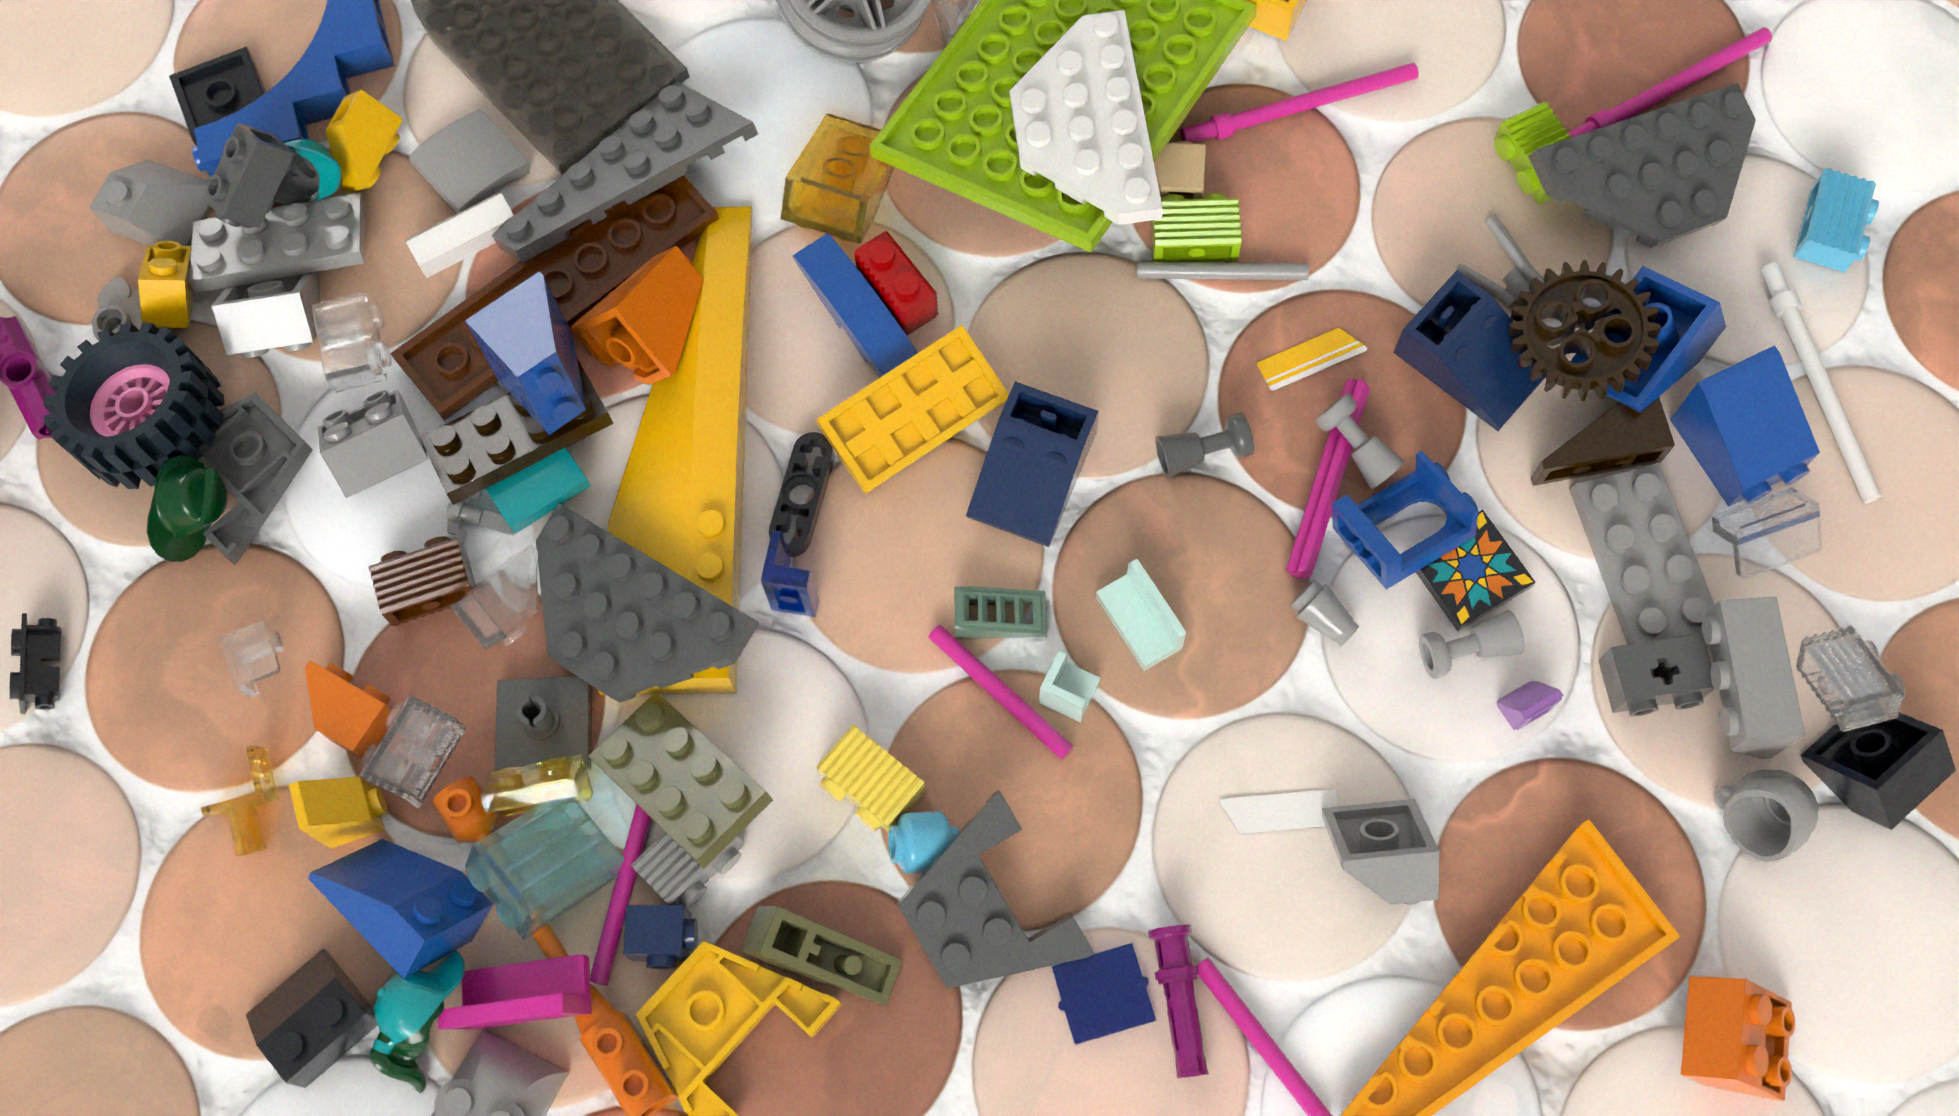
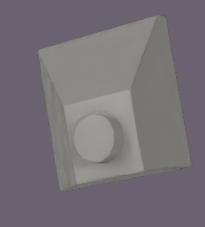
[89,160,212,246]
[1322,799,1440,905]

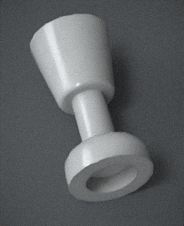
[1314,393,1405,489]
[1419,610,1525,679]

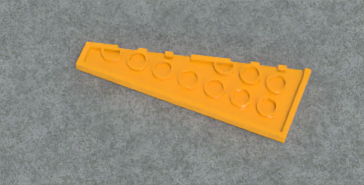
[1339,819,1681,1116]

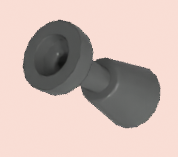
[1155,413,1254,479]

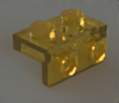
[480,754,593,816]

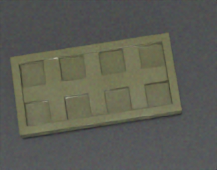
[588,692,773,869]

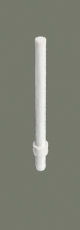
[1761,262,1882,504]

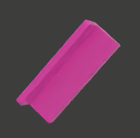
[438,954,591,1030]

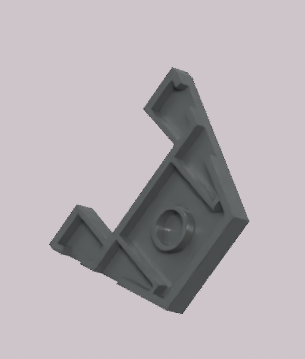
[197,393,313,565]
[898,790,1095,989]

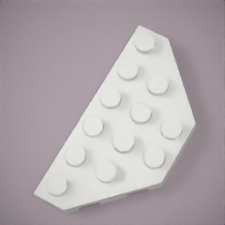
[1010,10,1162,225]

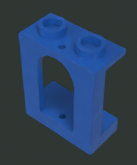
[1332,451,1479,590]

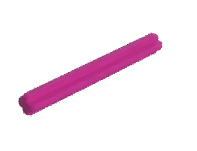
[1286,378,1370,579]

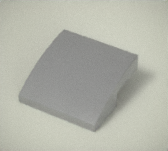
[409,109,530,213]

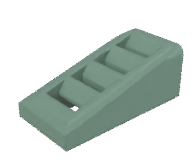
[954,586,1047,639]

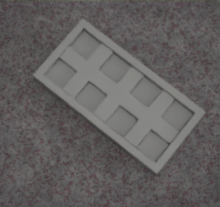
[188,193,366,293]
[1570,464,1715,645]

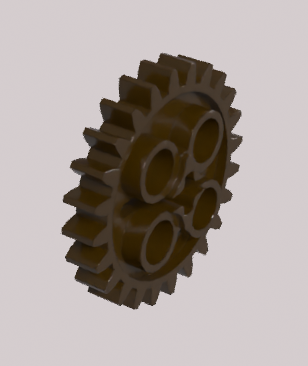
[1508,260,1661,401]

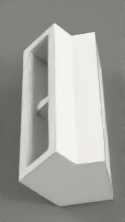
[405,192,514,278]

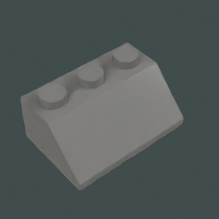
[1702,597,1805,759]

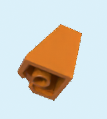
[570,246,704,385]

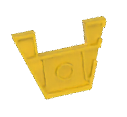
[636,941,842,1116]

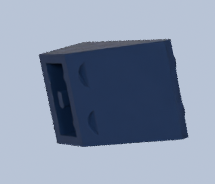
[1393,270,1545,432]
[966,381,1099,547]

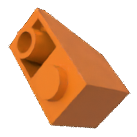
[305,660,399,762]

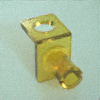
[201,745,279,857]

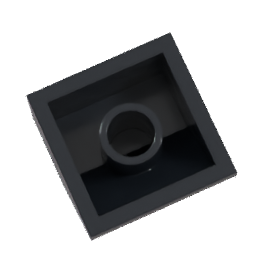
[1800,698,1956,830]
[246,949,377,1088]

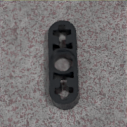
[769,432,834,558]

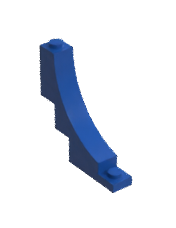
[192,0,395,177]

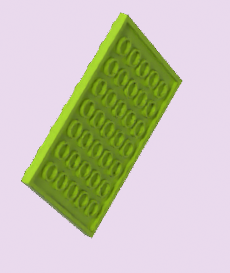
[869,0,1257,253]

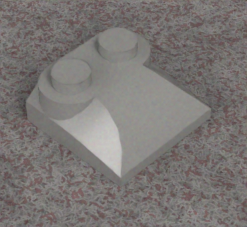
[431,1028,569,1116]

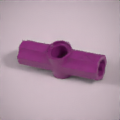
[0,316,56,440]

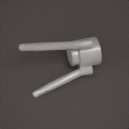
[1457,214,1544,307]

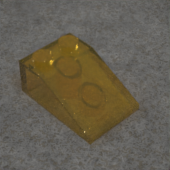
[780,113,895,244]

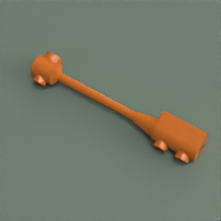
[433,777,678,1116]

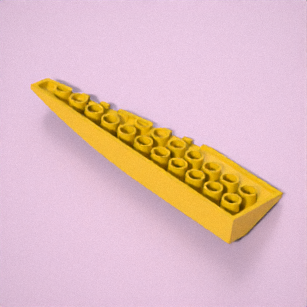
[598,206,752,695]

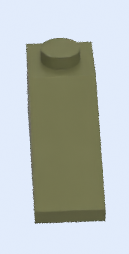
[740,906,903,1006]

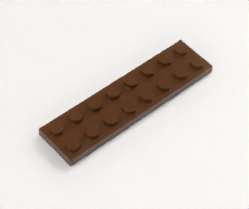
[390,175,719,421]

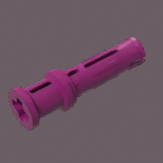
[1148,925,1209,1079]

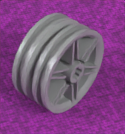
[776,0,931,63]

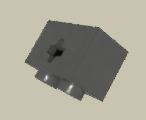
[1598,633,1714,717]

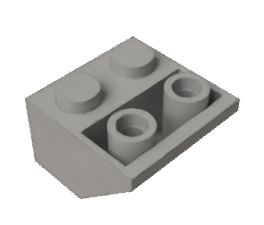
[318,390,428,498]

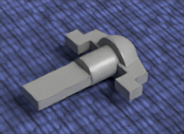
[446,490,515,544]

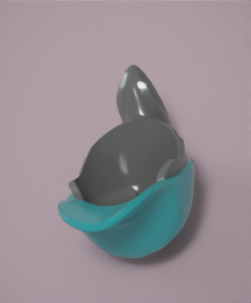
[274,139,342,205]

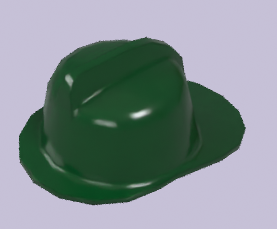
[146,455,228,562]

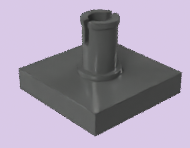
[495,676,592,774]

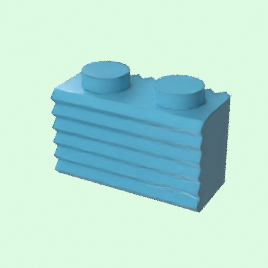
[1793,168,1879,272]

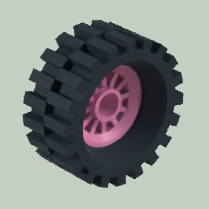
[43,322,225,489]

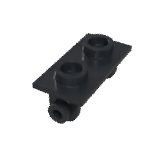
[9,613,62,714]

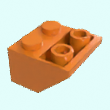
[1680,976,1795,1101]

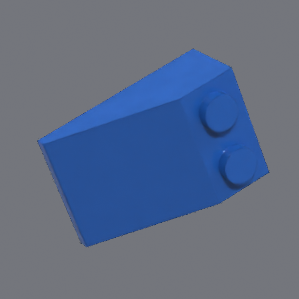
[1571,266,1726,413]
[308,839,494,979]

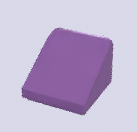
[1496,681,1564,730]

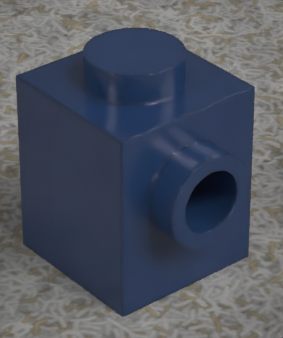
[623,905,698,969]

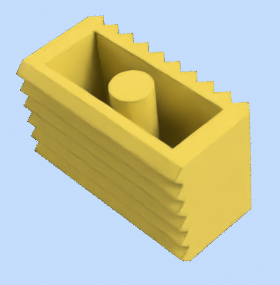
[816,725,926,832]

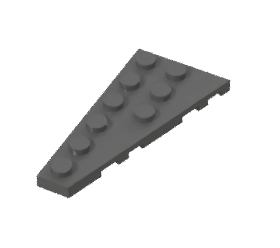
[492,81,758,263]

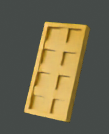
[815,325,1009,495]

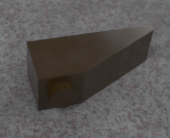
[1531,397,1675,486]

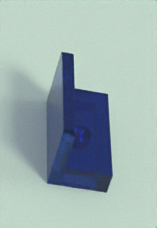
[761,530,819,617]

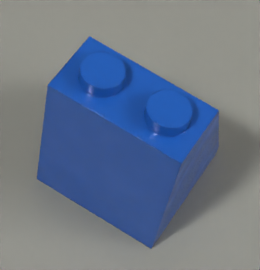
[465,272,586,435]
[1670,345,1820,507]

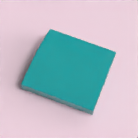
[485,448,591,534]

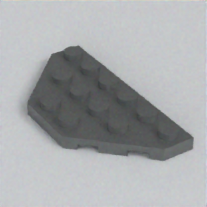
[1528,83,1756,248]
[536,503,760,702]

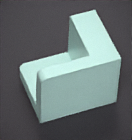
[1039,649,1101,723]

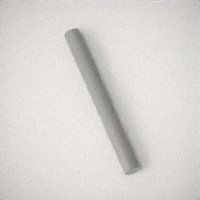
[1136,261,1309,280]

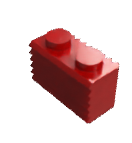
[854,231,939,336]

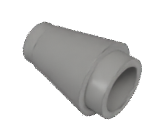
[1290,579,1359,646]

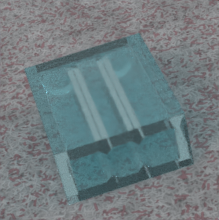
[465,788,625,940]

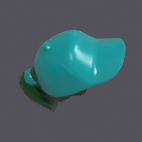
[369,950,465,1093]

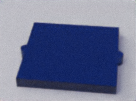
[1051,943,1156,1045]

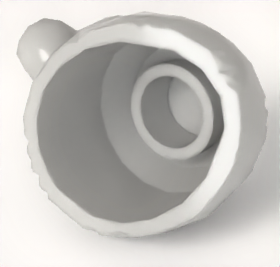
[1714,770,1818,862]

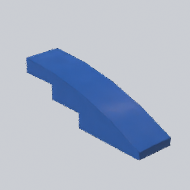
[792,233,918,377]

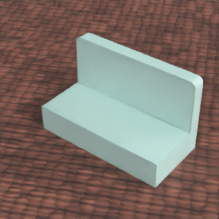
[1095,559,1186,671]

